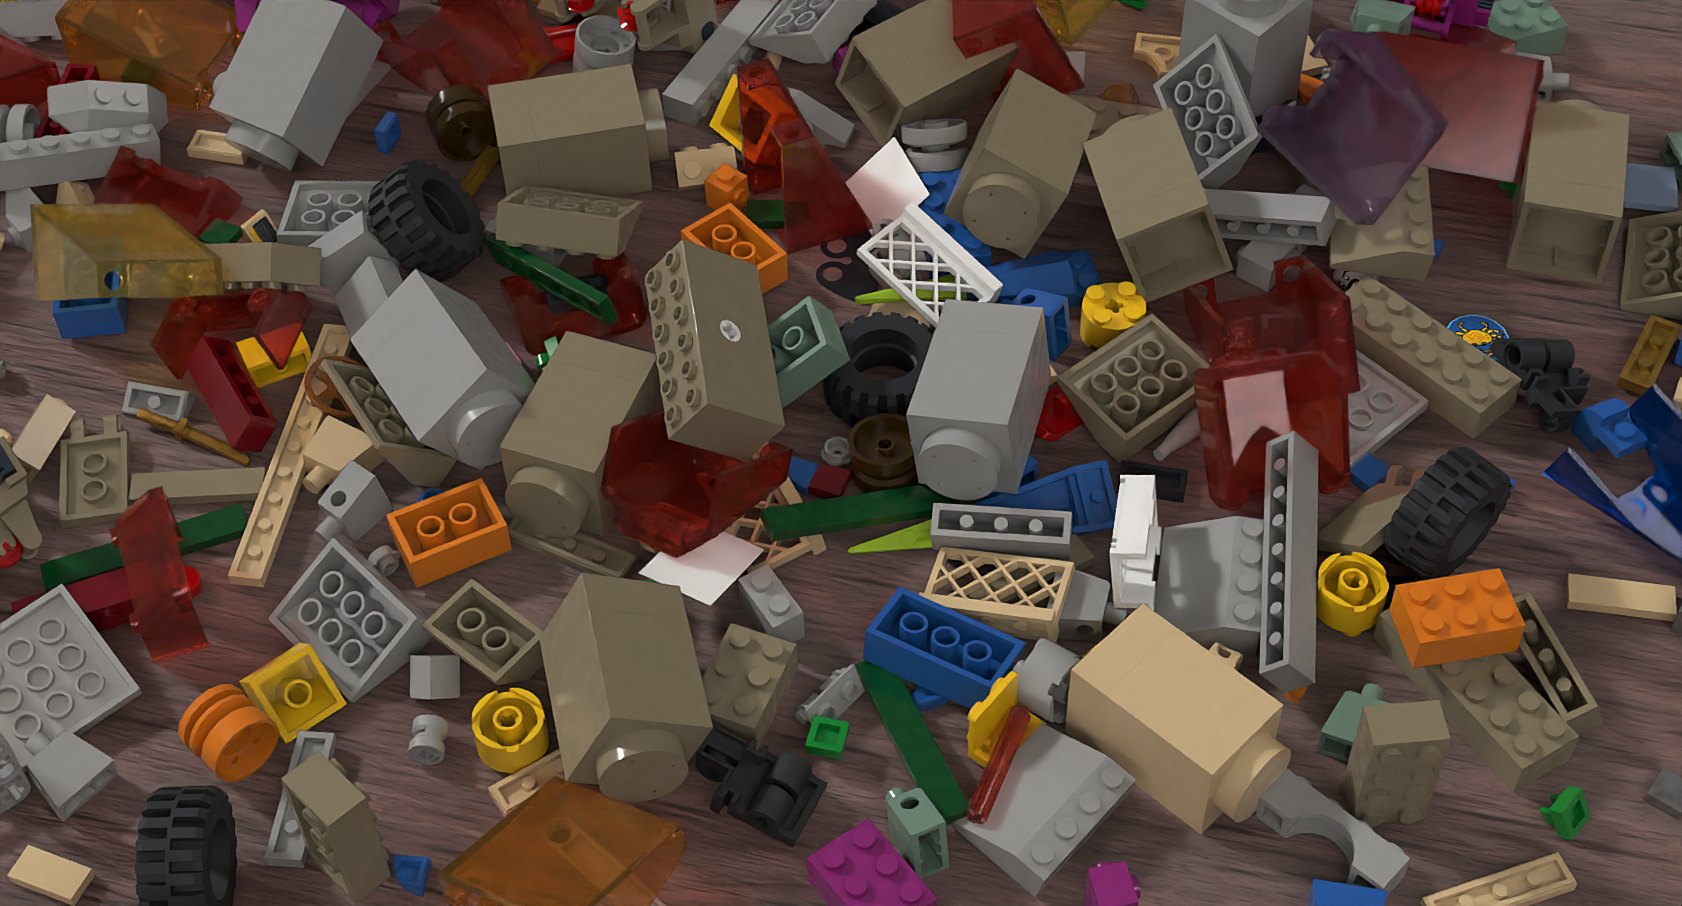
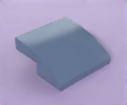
[1623,163,1678,212]

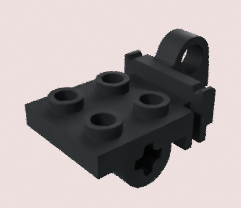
[1489,338,1590,433]
[696,724,828,848]

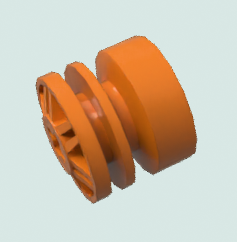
[178,684,279,782]

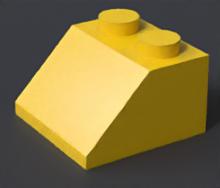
[239,643,347,744]

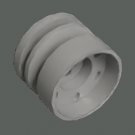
[572,15,637,73]

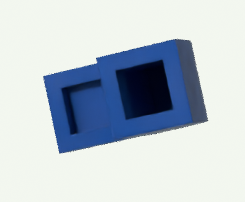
[1571,398,1648,459]

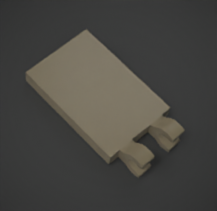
[59,414,131,529]
[1317,465,1427,555]

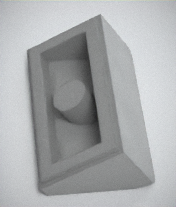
[121,381,196,422]

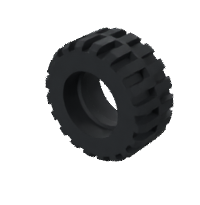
[368,159,486,282]
[823,312,934,427]
[1384,447,1512,580]
[135,785,237,906]

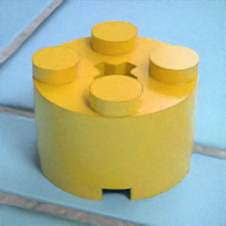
[1080,281,1146,349]
[1316,552,1389,637]
[472,688,550,775]

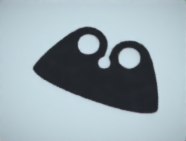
[816,222,879,305]

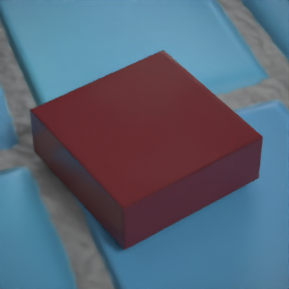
[808,462,852,499]

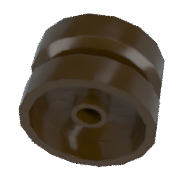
[425,84,497,161]
[848,413,919,493]

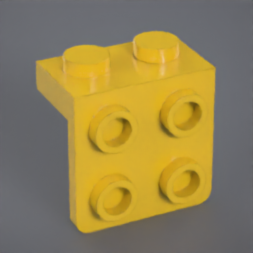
[966,671,1046,774]

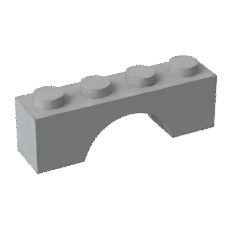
[1256,769,1410,896]

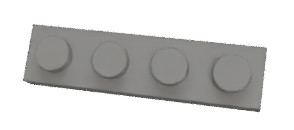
[264,731,337,868]

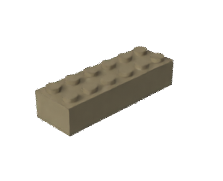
[1322,275,1522,439]
[1373,608,1579,793]

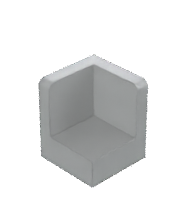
[410,654,460,700]

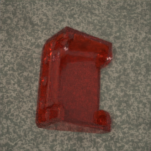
[90,145,243,256]
[499,252,646,357]

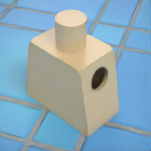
[302,415,383,494]

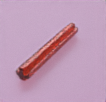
[966,705,1031,825]

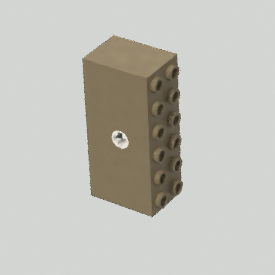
[645,239,785,461]

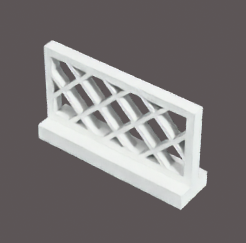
[857,201,1003,328]

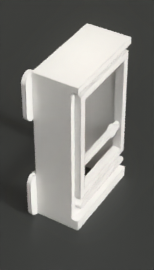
[1109,475,1162,611]

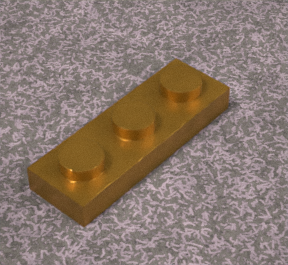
[1617,314,1682,397]

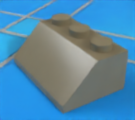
[421,578,544,686]

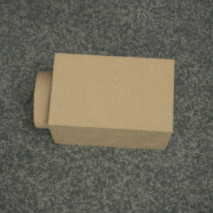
[1065,603,1291,834]

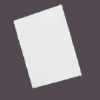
[843,137,930,235]
[639,518,764,606]

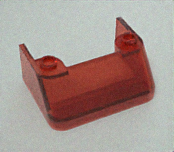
[150,288,312,379]
[109,486,210,663]

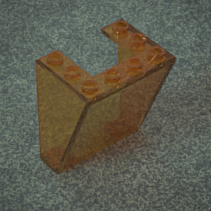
[55,0,245,111]
[437,776,688,906]

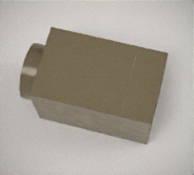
[835,0,1019,148]
[488,64,669,197]
[943,69,1097,259]
[1506,99,1630,284]
[1083,107,1233,303]
[499,331,665,537]
[539,573,713,802]

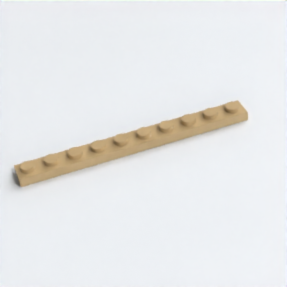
[228,324,353,587]

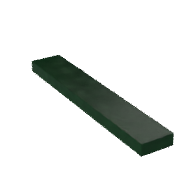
[485,233,619,326]
[760,484,960,542]
[40,503,247,591]
[855,661,971,825]

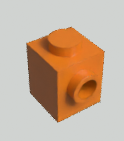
[704,163,749,211]

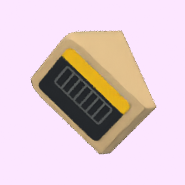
[240,209,278,243]

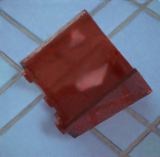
[1193,346,1351,511]
[600,409,793,559]

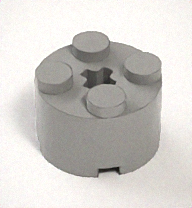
[1013,638,1083,724]

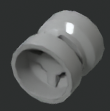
[408,714,449,765]

